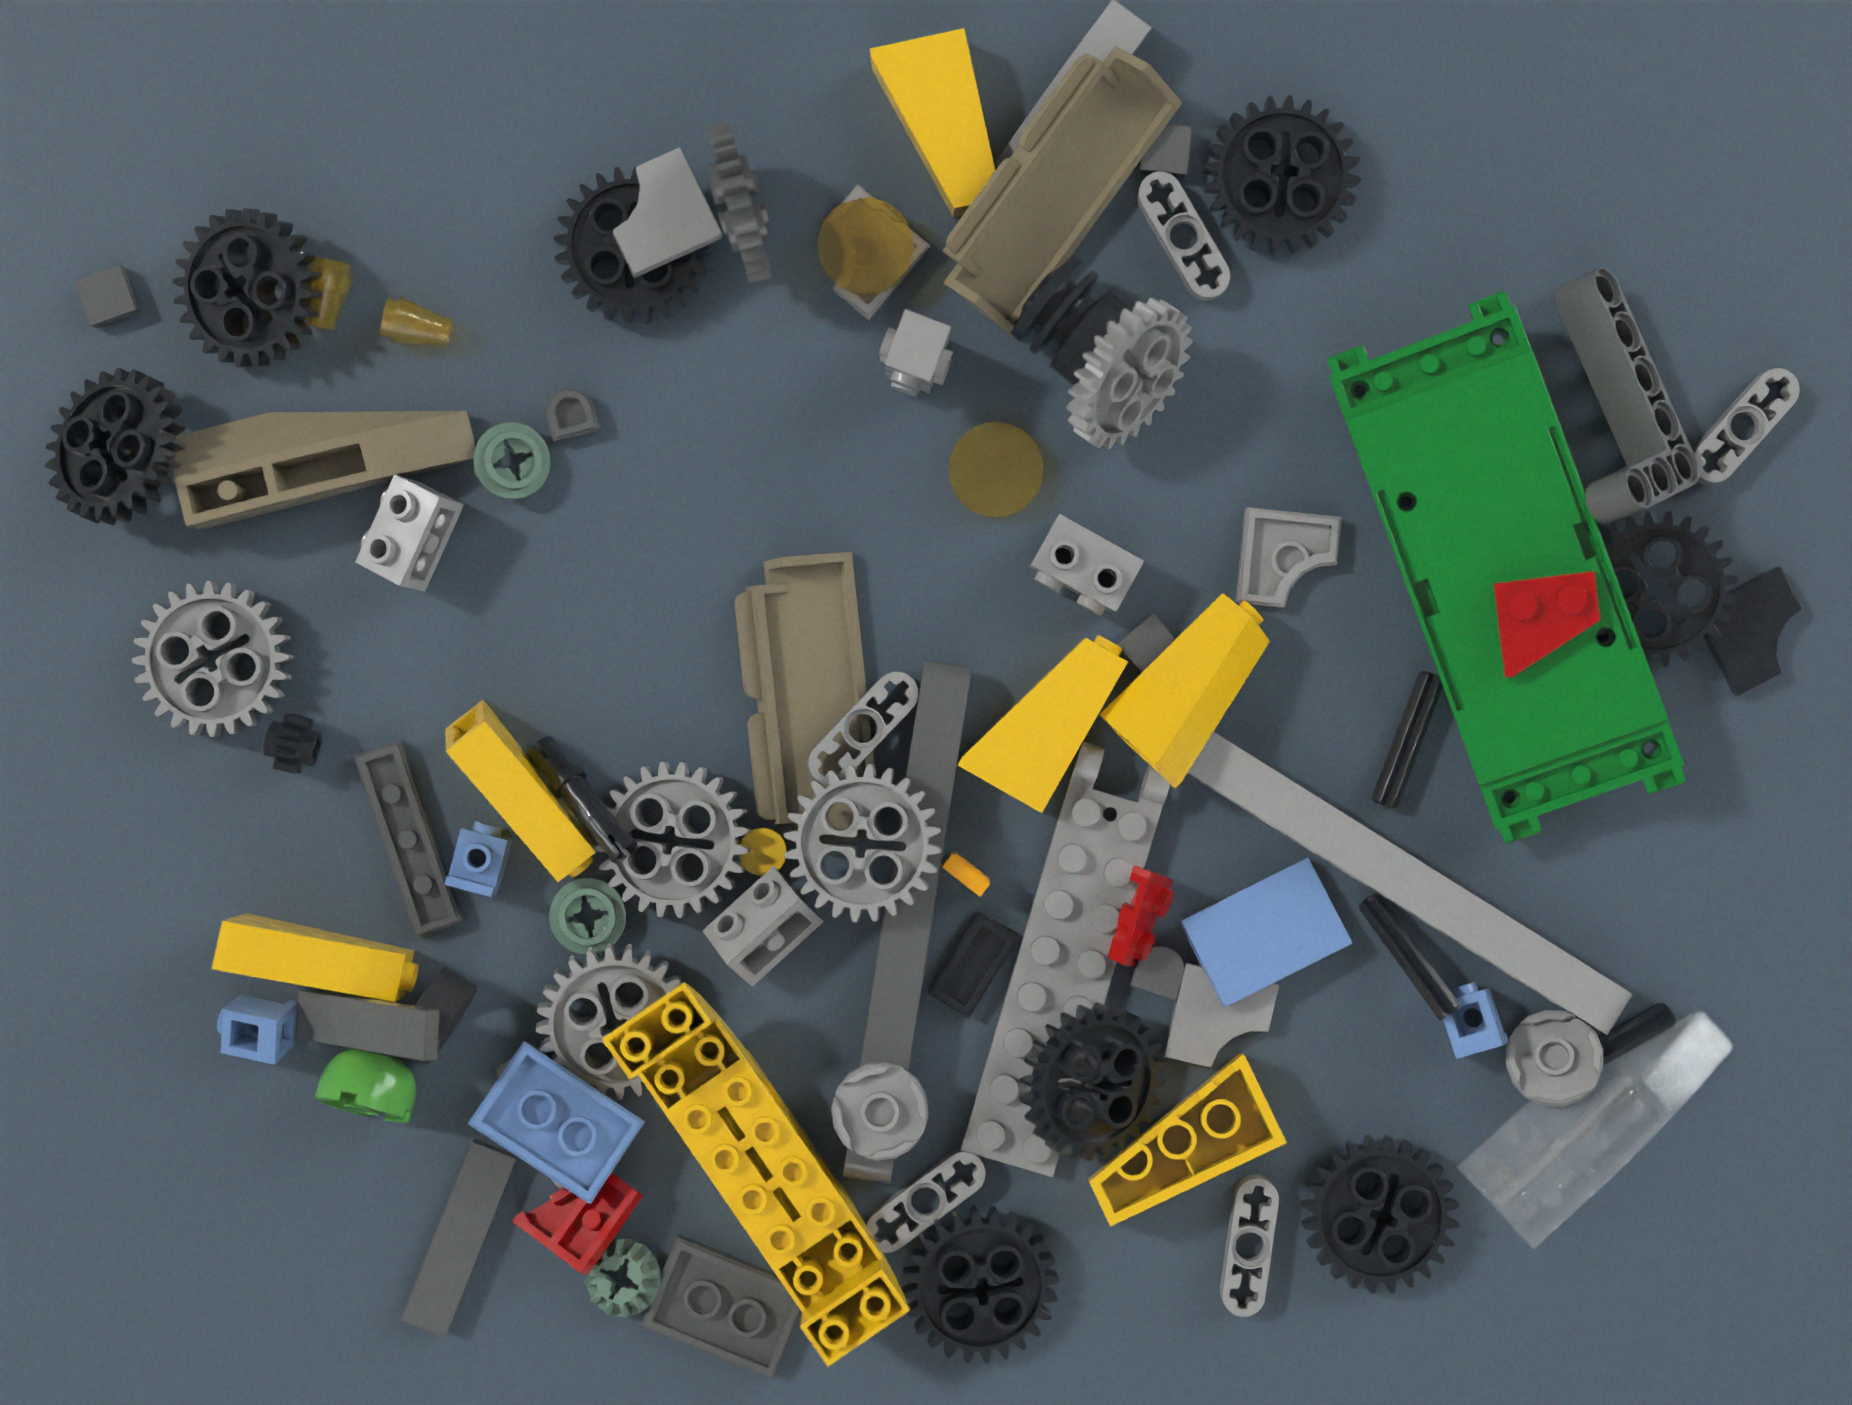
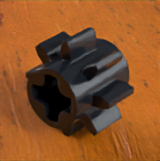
[263,714,322,774]

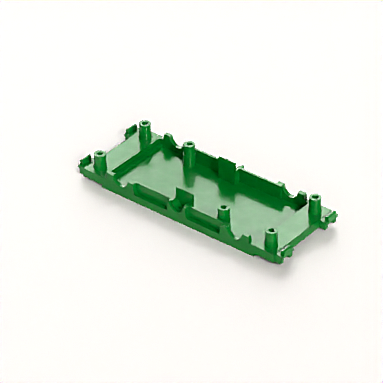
[1326,290,1686,844]

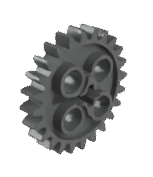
[707,121,772,283]

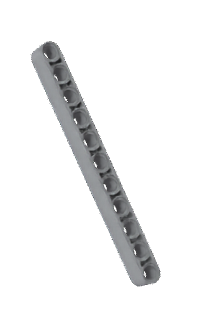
[1187,732,1632,1035]

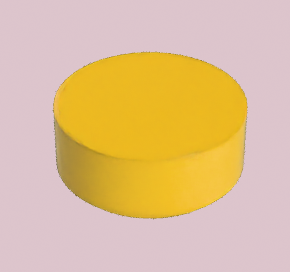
[739,827,787,876]

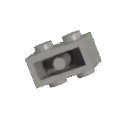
[879,309,953,397]
[355,474,464,592]
[1029,514,1144,616]
[703,866,824,987]

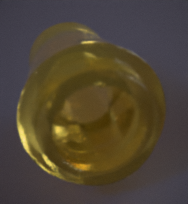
[307,257,354,330]
[379,296,453,347]

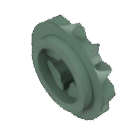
[473,422,550,499]
[549,878,627,955]
[584,1239,661,1318]

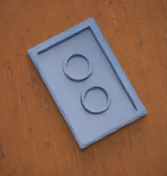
[1179,857,1352,1008]
[468,1041,645,1204]

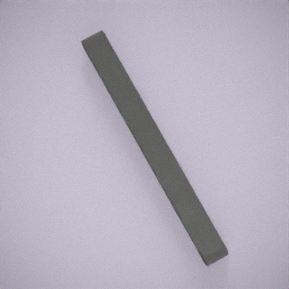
[842,660,972,1184]

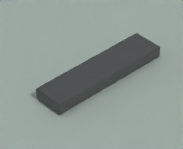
[354,741,464,938]
[296,990,440,1061]
[401,1139,518,1338]

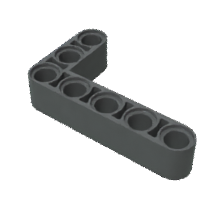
[1555,267,1699,524]

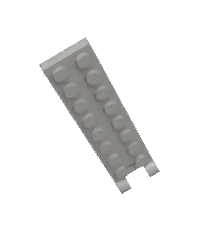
[961,741,1170,1177]

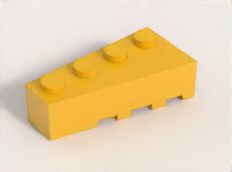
[1088,1053,1287,1227]

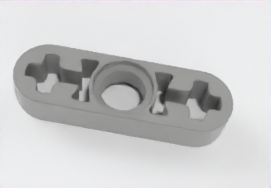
[1137,171,1230,301]
[1692,368,1800,485]
[807,672,918,785]
[866,1148,986,1253]
[1220,1174,1279,1317]

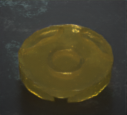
[817,197,913,296]
[949,422,1043,518]

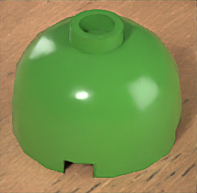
[314,1049,417,1124]

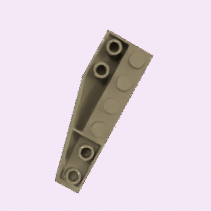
[174,411,476,530]

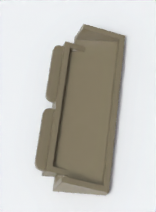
[942,46,1182,337]
[734,552,882,846]

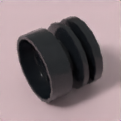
[1010,254,1135,386]

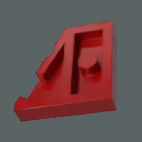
[1493,571,1600,678]
[1107,865,1174,968]
[512,1172,644,1276]

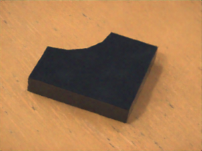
[1704,566,1802,695]

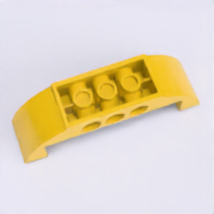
[602,982,910,1367]

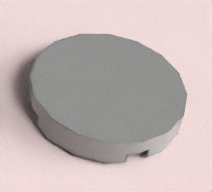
[1506,1010,1603,1107]
[831,1061,929,1161]

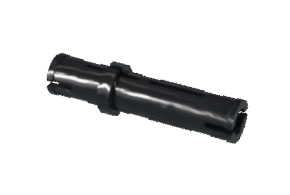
[527,736,637,863]

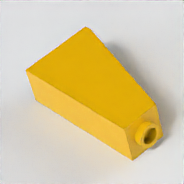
[870,28,995,218]
[1099,593,1270,788]
[957,635,1128,813]
[445,700,596,882]
[212,913,419,1002]

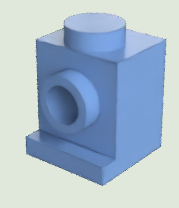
[444,821,513,897]
[1444,982,1508,1059]
[217,994,298,1065]

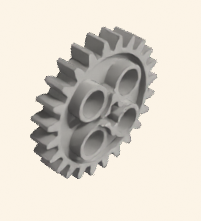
[1066,298,1193,449]
[132,581,294,737]
[595,762,751,918]
[784,764,943,922]
[536,943,681,1100]

